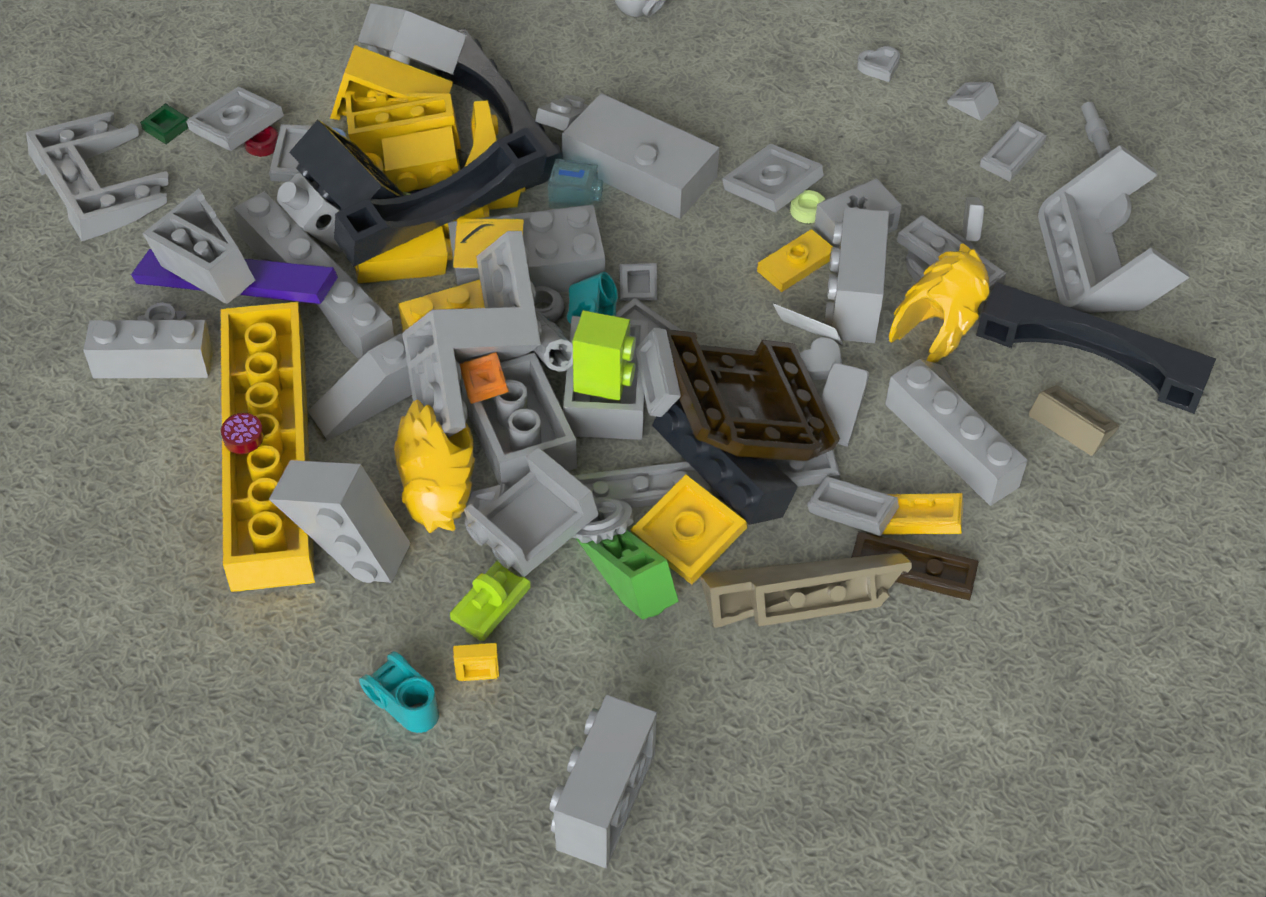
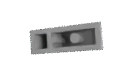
[308,333,412,441]

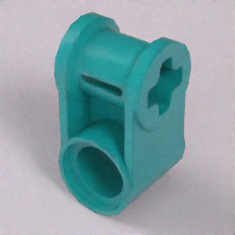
[567,272,618,324]
[359,651,439,733]

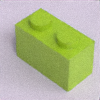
[572,311,636,401]

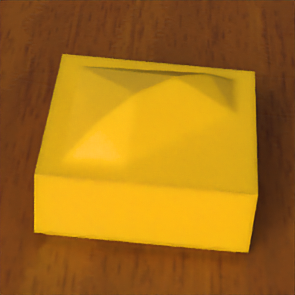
[453,643,499,681]

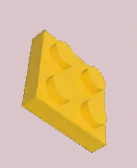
[630,474,747,585]

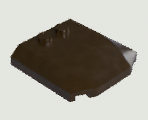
[666,329,840,461]

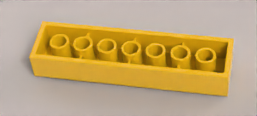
[221,302,315,592]

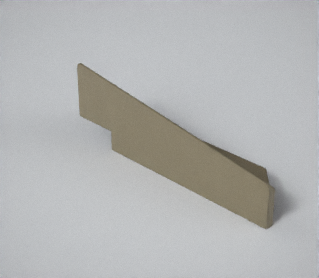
[701,553,912,628]

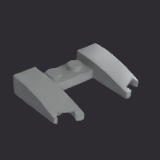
[26,112,169,241]

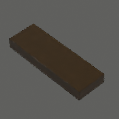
[851,531,979,601]

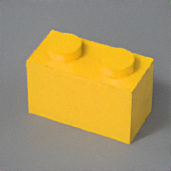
[382,126,460,192]

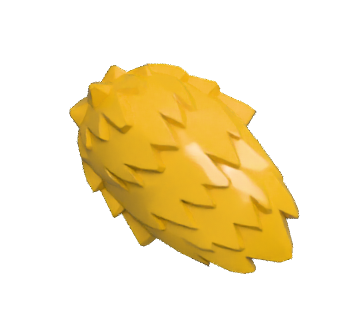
[889,243,990,363]
[394,400,475,533]

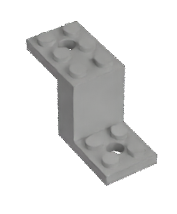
[403,231,542,438]

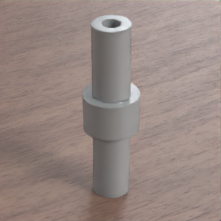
[1081,102,1112,159]

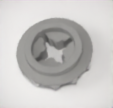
[572,499,634,544]

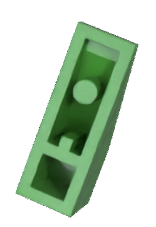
[576,530,679,620]

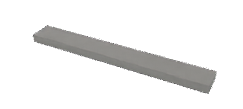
[573,450,840,508]

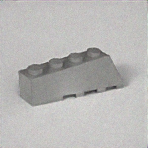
[885,359,1027,506]

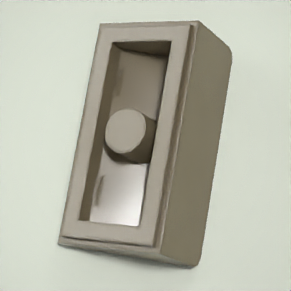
[1029,385,1120,456]

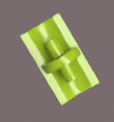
[450,561,531,641]

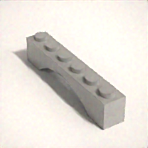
[234,191,394,360]

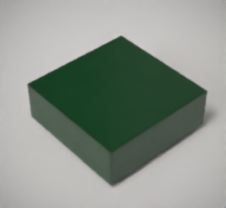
[140,103,189,145]

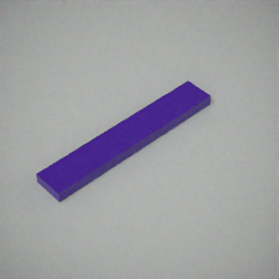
[131,249,338,304]

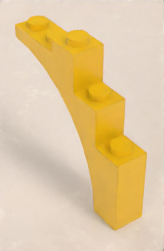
[355,100,525,283]

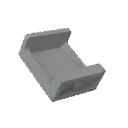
[464,447,599,577]

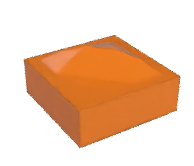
[459,352,509,404]

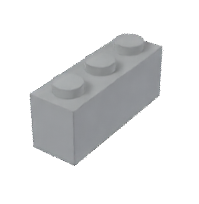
[83,320,213,378]

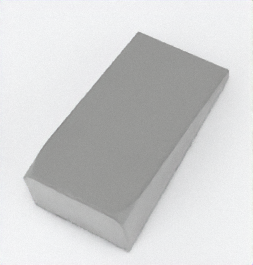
[821,362,869,447]

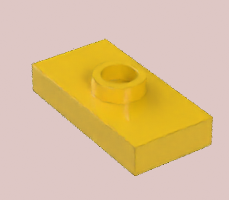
[757,229,833,292]
[882,493,964,534]

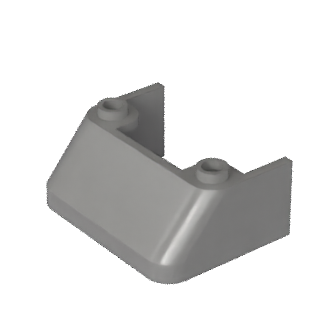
[1038,145,1190,313]

